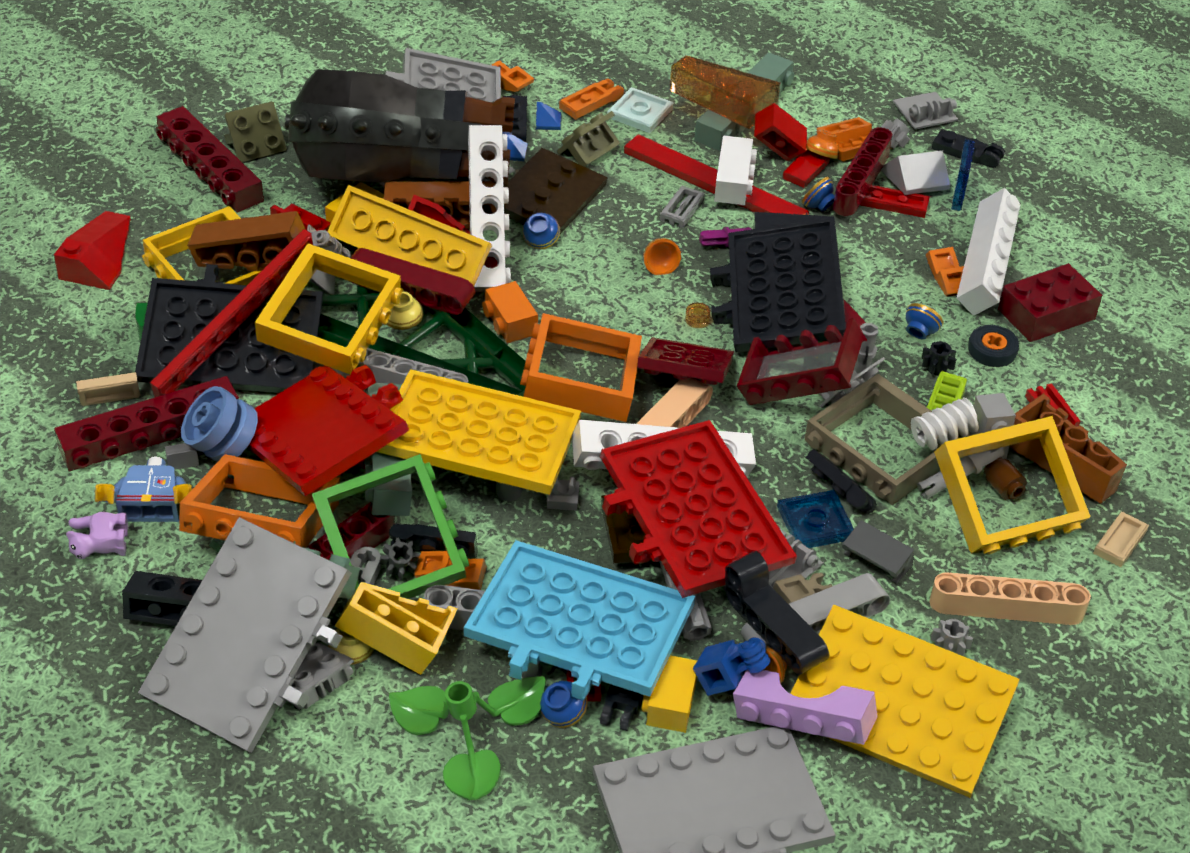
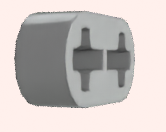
[350,547,381,585]

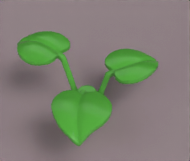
[389,676,546,801]

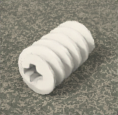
[911,397,979,450]

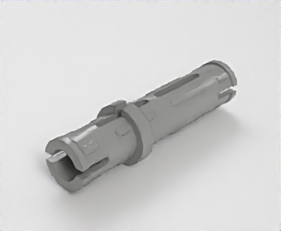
[917,448,1004,500]

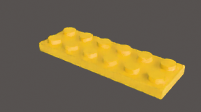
[328,185,492,286]

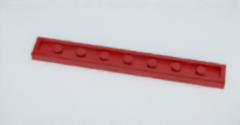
[624,134,809,215]
[150,229,313,397]

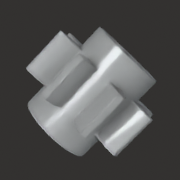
[881,118,910,149]
[930,619,973,656]

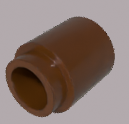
[984,457,1027,500]

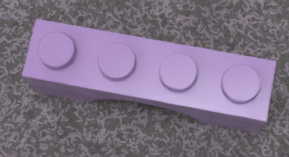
[733,669,878,745]

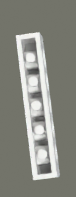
[468,125,511,292]
[572,420,756,477]

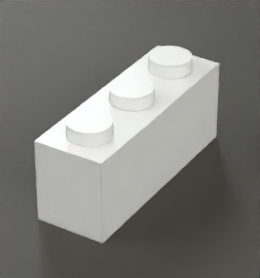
[714,136,757,205]

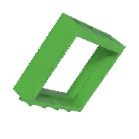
[312,454,469,599]

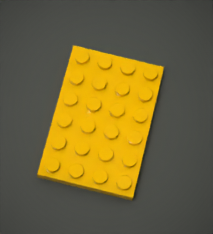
[376,369,581,495]
[790,604,1020,798]

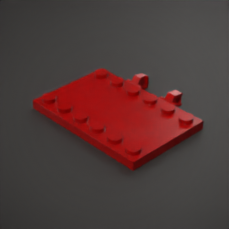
[247,365,409,496]
[600,420,797,598]

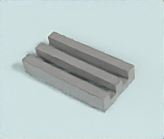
[660,186,705,228]

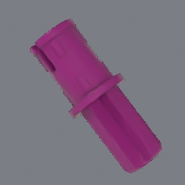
[699,226,751,248]

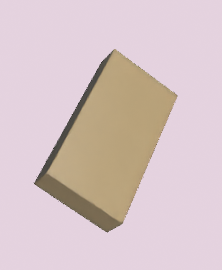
[76,372,140,406]
[1093,511,1149,567]

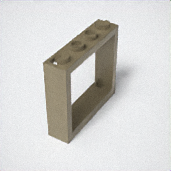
[805,374,964,505]

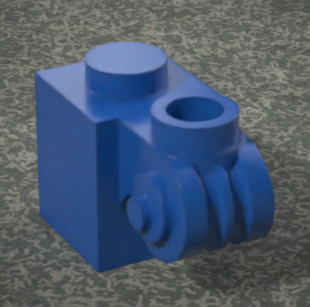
[693,637,770,696]

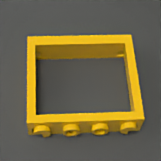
[142,206,264,285]
[255,244,403,375]
[934,416,1090,554]

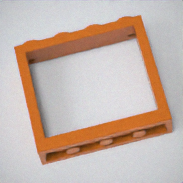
[520,313,642,422]
[179,454,340,548]

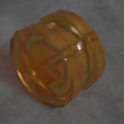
[685,302,711,328]

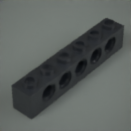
[122,571,316,644]

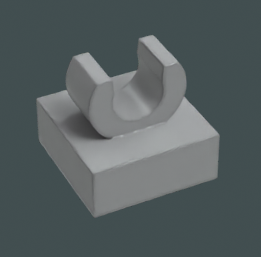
[547,477,580,511]

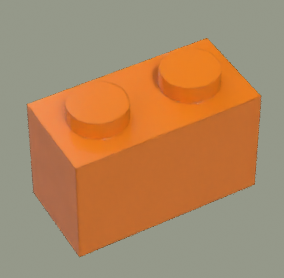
[482,281,538,343]

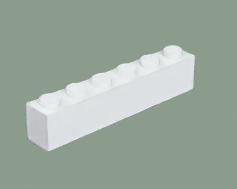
[957,188,1020,315]

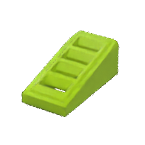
[927,371,967,411]

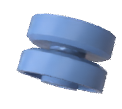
[181,386,258,462]

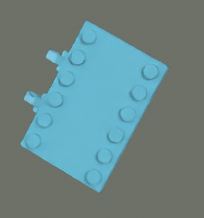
[464,540,695,701]

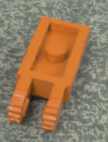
[559,78,625,120]

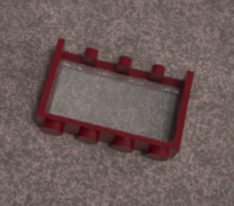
[737,318,868,405]

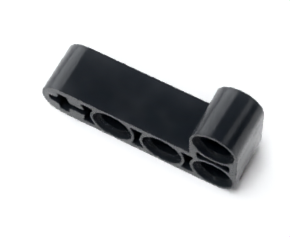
[725,551,830,675]

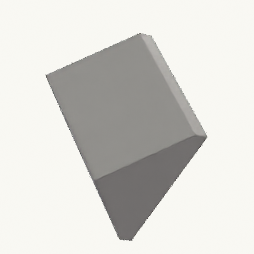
[881,150,950,195]

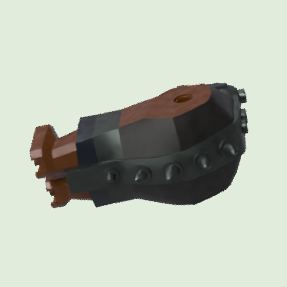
[285,69,515,186]

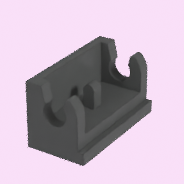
[842,520,914,584]

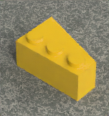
[335,582,458,675]

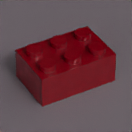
[998,263,1103,342]

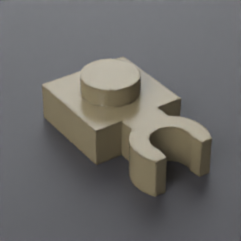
[773,573,832,604]

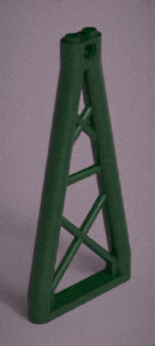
[318,239,526,397]

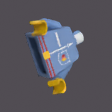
[95,457,192,522]

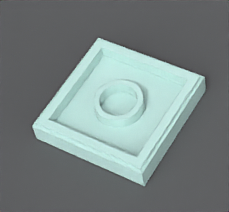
[607,87,674,133]

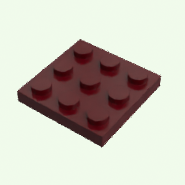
[637,337,734,385]

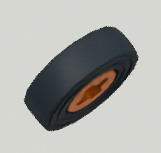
[968,325,1019,367]

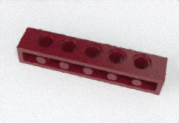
[156,106,264,213]
[54,376,239,472]

